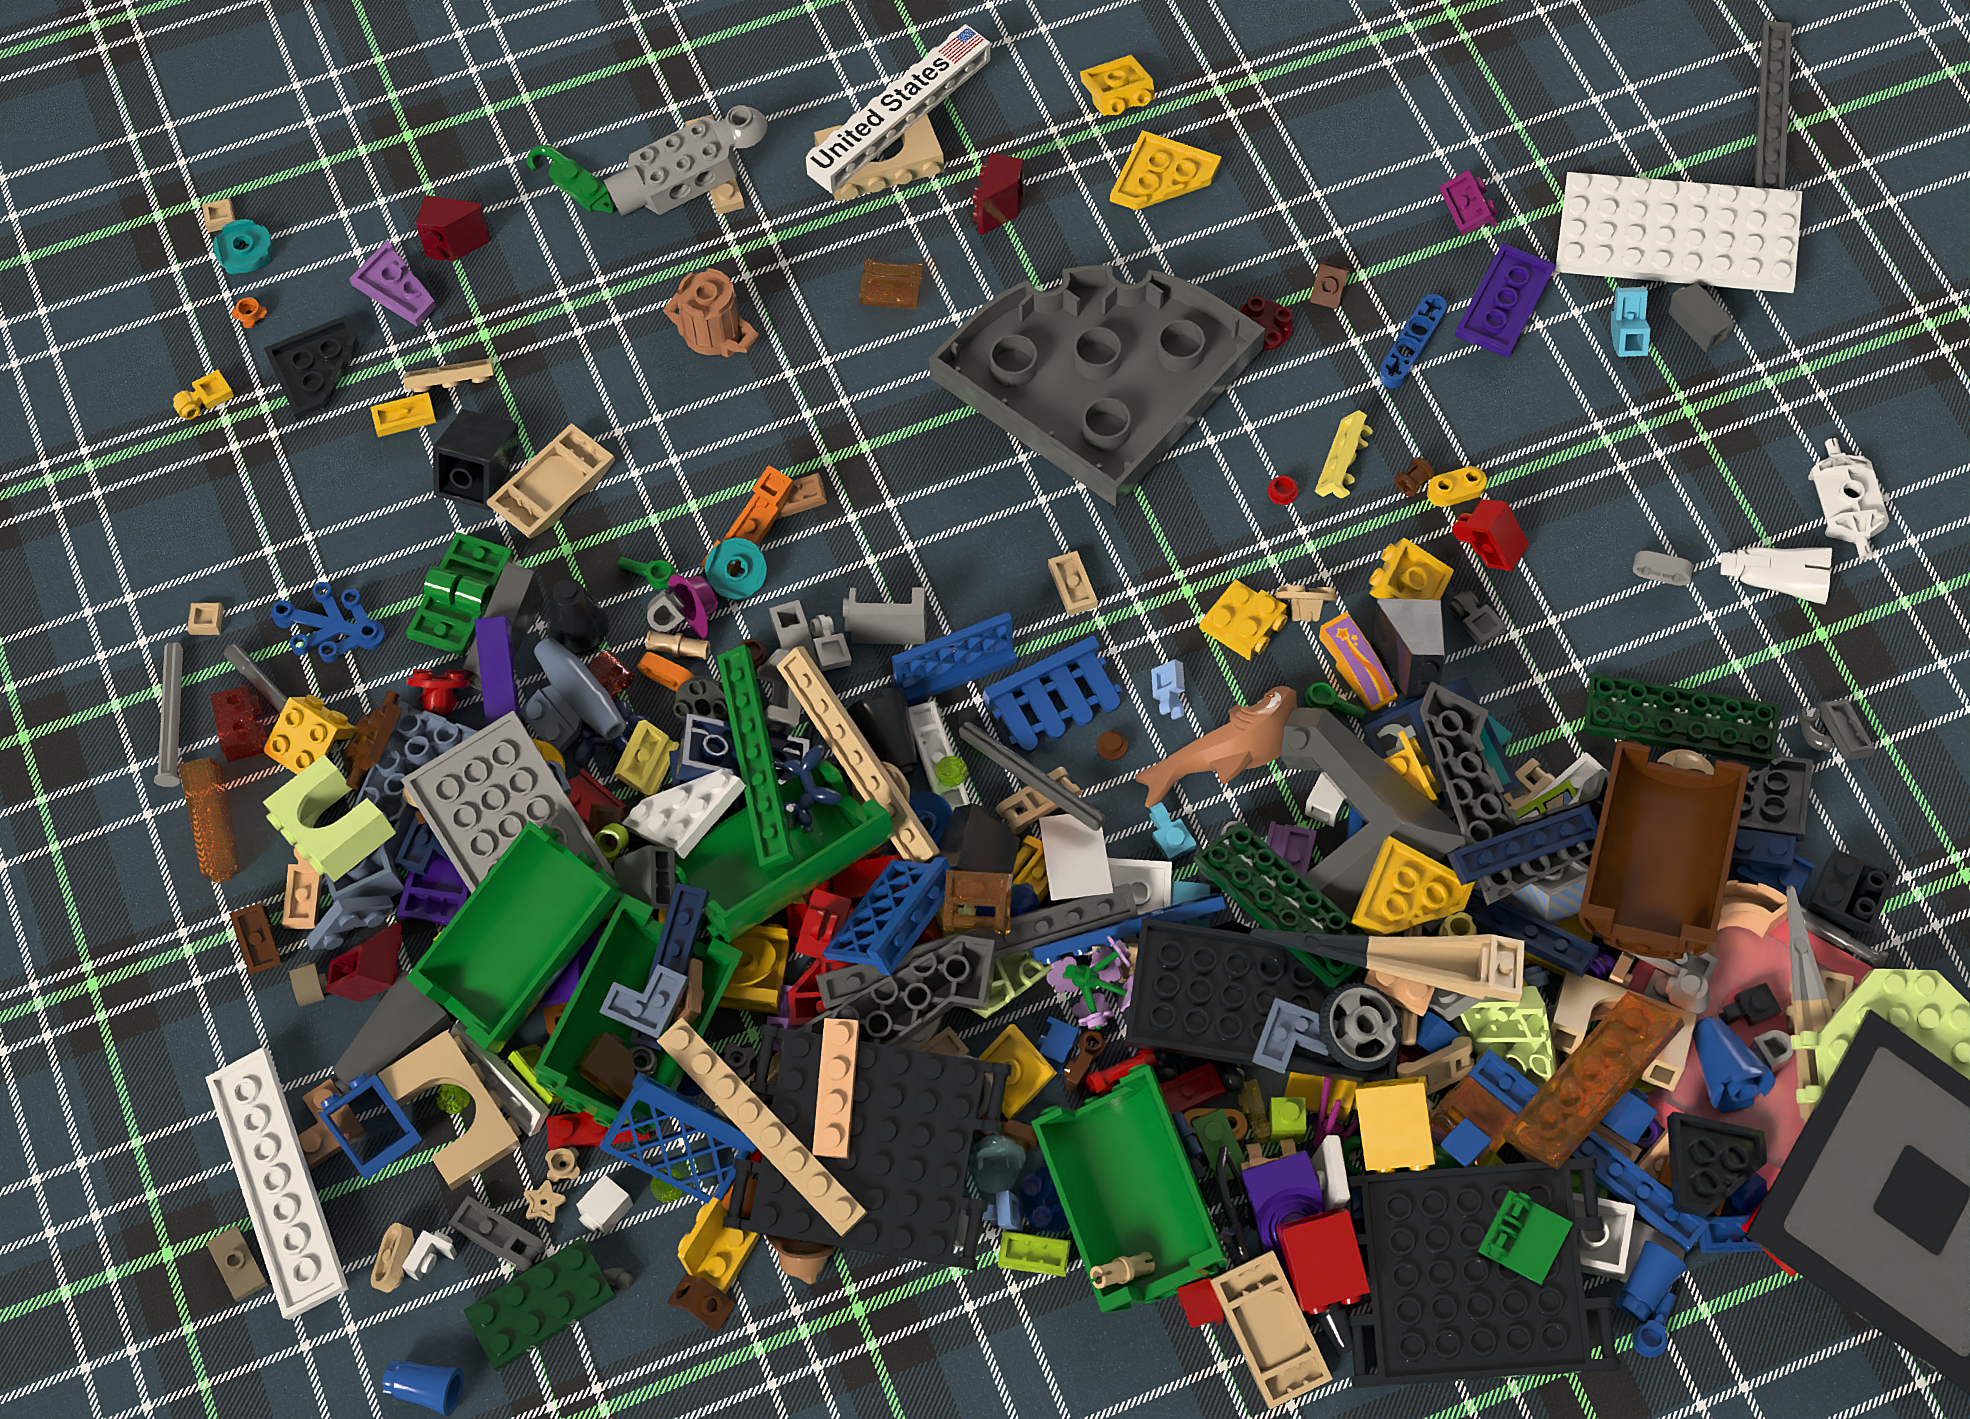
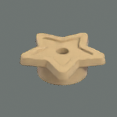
[523,1180,567,1223]

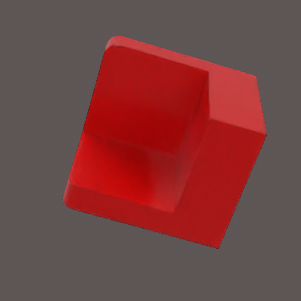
[1177,1277,1224,1328]

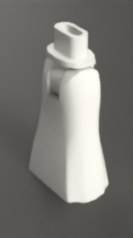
[1720,547,1832,605]

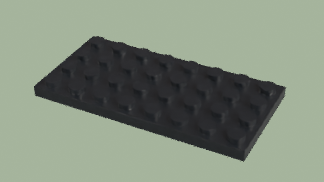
[1124,918,1402,1083]

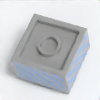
[1503,860,1589,925]

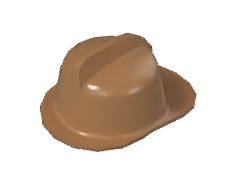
[765,1235,834,1284]

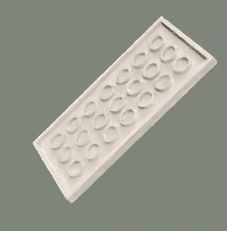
[1555,172,1802,293]

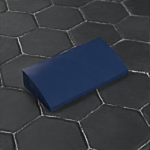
[676,713,810,793]

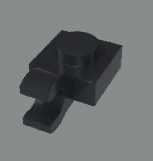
[1718,982,1782,1027]

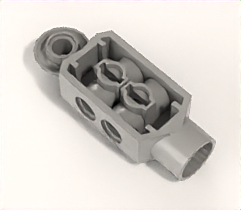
[604,105,768,217]

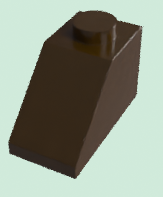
[571,1032,639,1108]

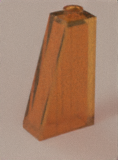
[178,757,240,883]

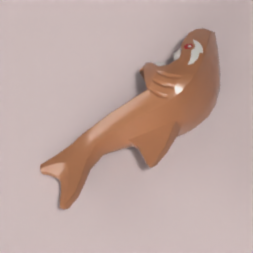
[1135,686,1297,808]

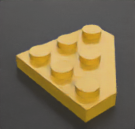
[1110,130,1222,210]
[1351,836,1475,937]

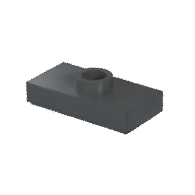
[1818,699,1876,760]

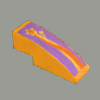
[1319,611,1398,714]

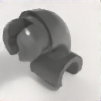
[1797,706,1833,752]
[603,1267,634,1291]

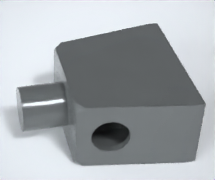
[614,845,675,910]

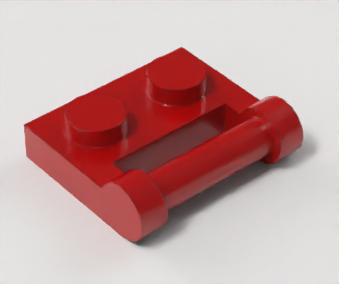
[1084,1049,1157,1096]

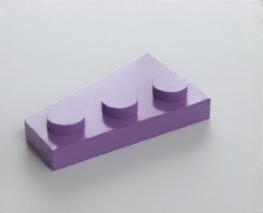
[349,240,436,327]

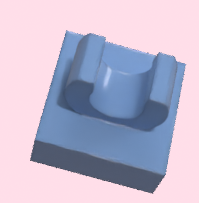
[983,1190,1023,1233]

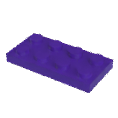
[1455,243,1556,358]

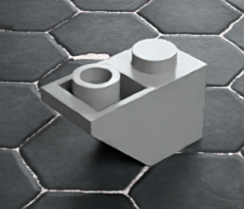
[769,600,819,669]

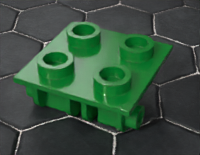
[1478,1190,1573,1285]

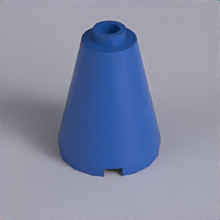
[1692,1017,1776,1113]

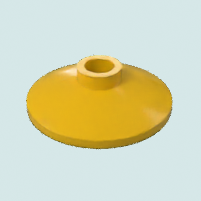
[727,936,777,987]

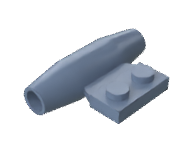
[519,637,626,754]

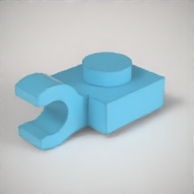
[1149,802,1197,862]

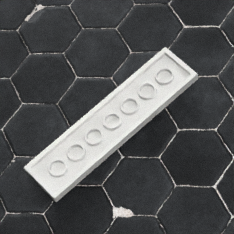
[205,1047,349,1320]

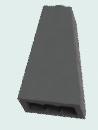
[463,562,544,691]
[333,969,453,1103]

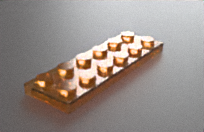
[1502,991,1685,1170]

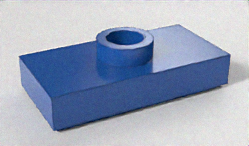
[1698,1215,1764,1253]

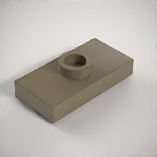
[206,1225,268,1302]

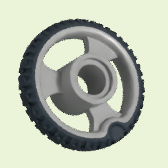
[1318,983,1402,1071]

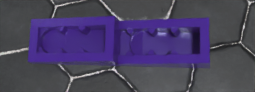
[474,616,520,727]

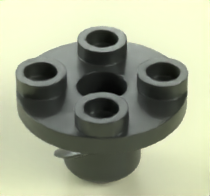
[673,676,730,722]

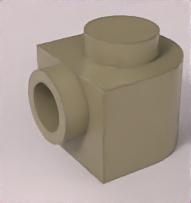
[289,962,327,1007]

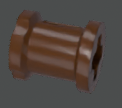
[1394,457,1434,497]

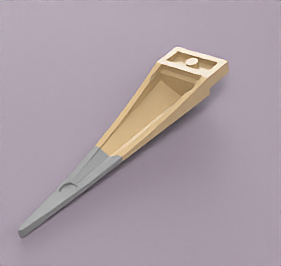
[1786,885,1833,1125]

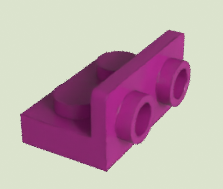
[1439,170,1499,236]

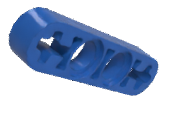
[1379,294,1447,388]

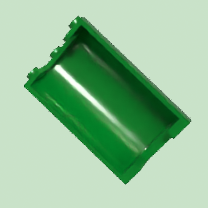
[675,758,894,944]
[406,820,623,1055]
[534,893,743,1135]
[1031,1063,1228,1313]

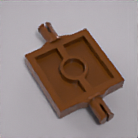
[341,690,402,790]

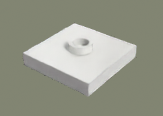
[1310,1135,1350,1211]

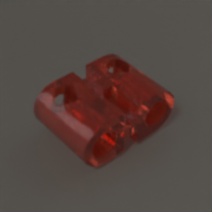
[588,649,635,700]

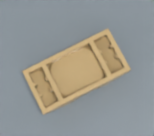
[486,423,615,539]
[1210,1250,1333,1409]

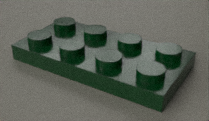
[463,1237,617,1372]

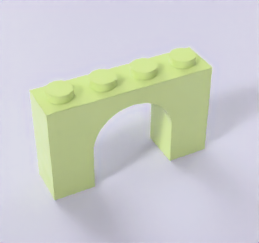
[263,755,396,882]

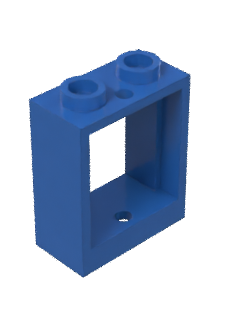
[317,1072,422,1180]

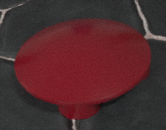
[1238,296,1293,351]

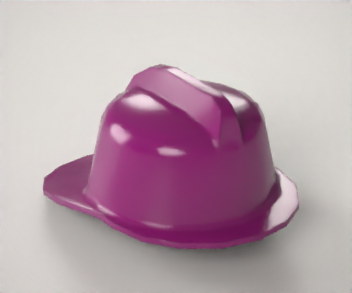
[668,574,718,640]

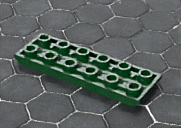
[1583,673,1780,764]
[1194,821,1369,988]

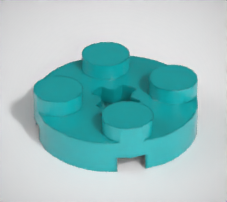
[213,219,273,275]
[705,538,767,600]

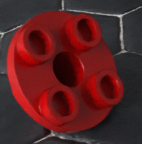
[406,669,470,716]

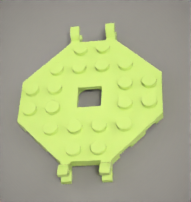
[1790,968,1970,1104]

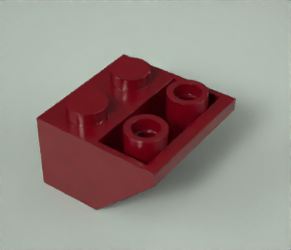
[972,153,1024,235]
[326,923,402,1002]

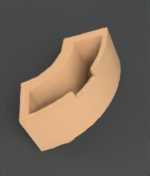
[1717,880,1788,938]

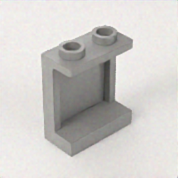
[843,587,927,644]
[757,648,801,735]

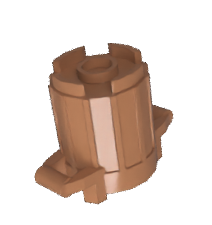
[663,268,759,358]

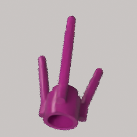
[1312,1077,1360,1148]

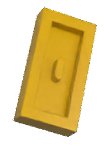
[370,392,437,437]

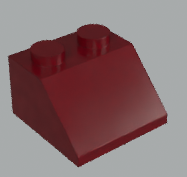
[416,195,491,261]

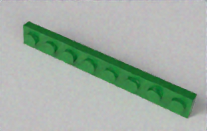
[717,644,794,872]

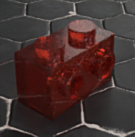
[210,685,268,762]

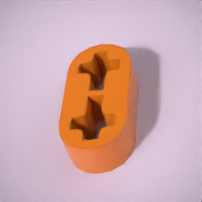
[637,652,694,692]

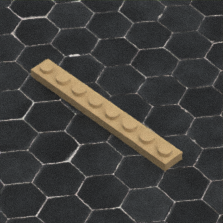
[776,646,940,864]
[657,1017,868,1237]

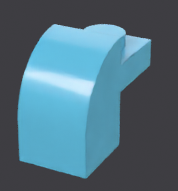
[1611,287,1650,357]

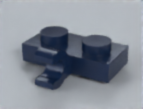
[394,808,450,876]

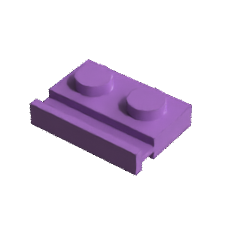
[1266,821,1317,876]

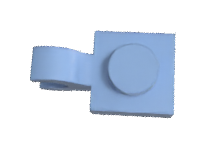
[1151,659,1185,720]

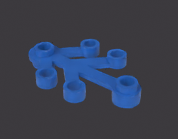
[271,582,385,662]

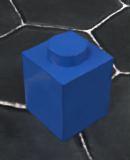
[1595,1084,1658,1145]

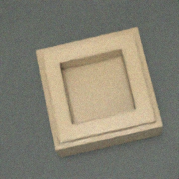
[202,198,236,233]
[187,603,224,635]

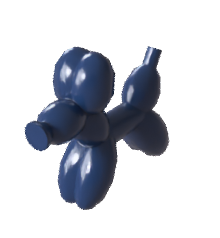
[575,700,652,767]
[775,745,842,834]

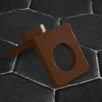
[1310,262,1351,309]
[667,1274,735,1331]

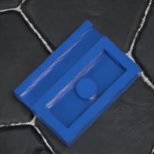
[1734,854,1815,898]

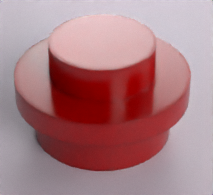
[1268,476,1298,505]

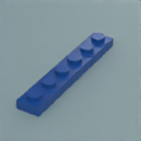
[1030,893,1226,964]

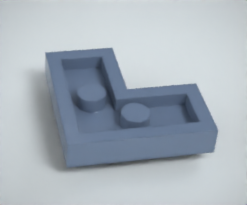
[306,895,394,950]
[599,964,690,1039]
[1252,998,1339,1074]

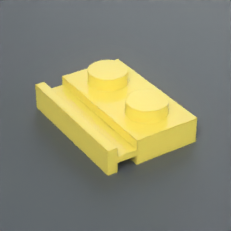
[613,720,680,798]

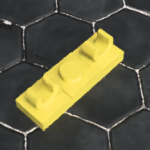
[1315,410,1373,498]

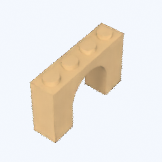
[814,114,944,202]
[1549,971,1697,1091]
[378,1030,522,1191]

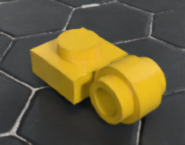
[173,370,234,420]

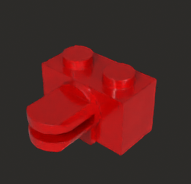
[1452,499,1529,571]
[795,888,855,958]

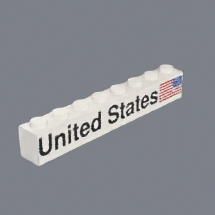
[806,24,990,194]

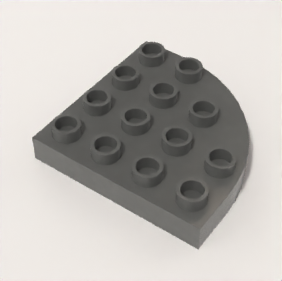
[929,265,1265,507]

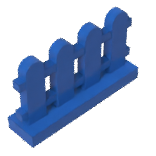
[982,635,1122,753]

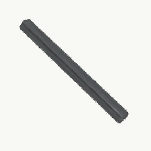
[959,721,1106,831]

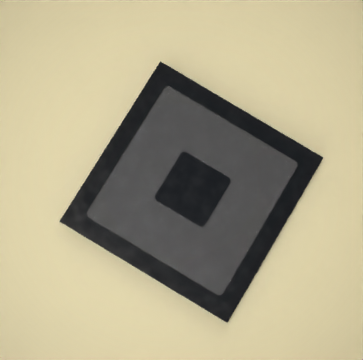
[1745,1009,1970,1395]

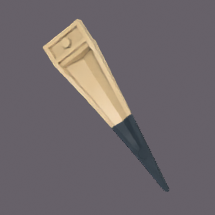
[1250,928,1525,1003]

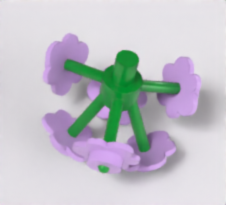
[1047,935,1134,1030]

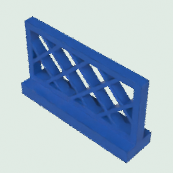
[891,611,1017,706]
[822,857,959,976]
[599,1072,757,1204]

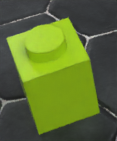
[1269,1097,1307,1143]

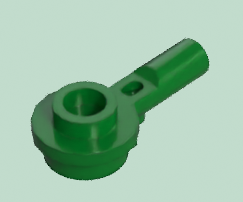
[618,557,677,590]
[1304,682,1366,720]

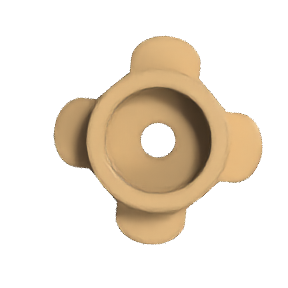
[545,1147,581,1182]

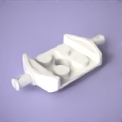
[1808,438,1889,560]

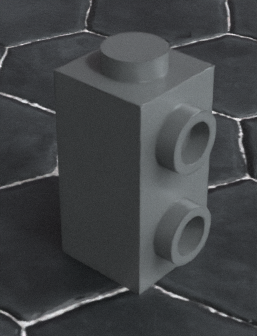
[1668,282,1735,353]

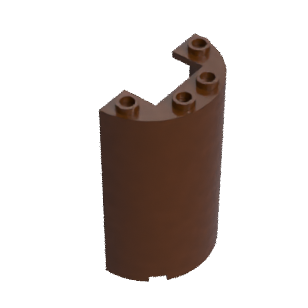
[1579,740,1750,959]

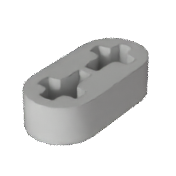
[1633,551,1693,586]

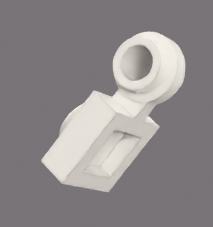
[810,614,852,671]

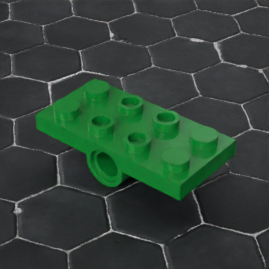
[406,532,514,657]

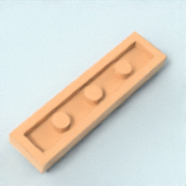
[812,1018,860,1158]

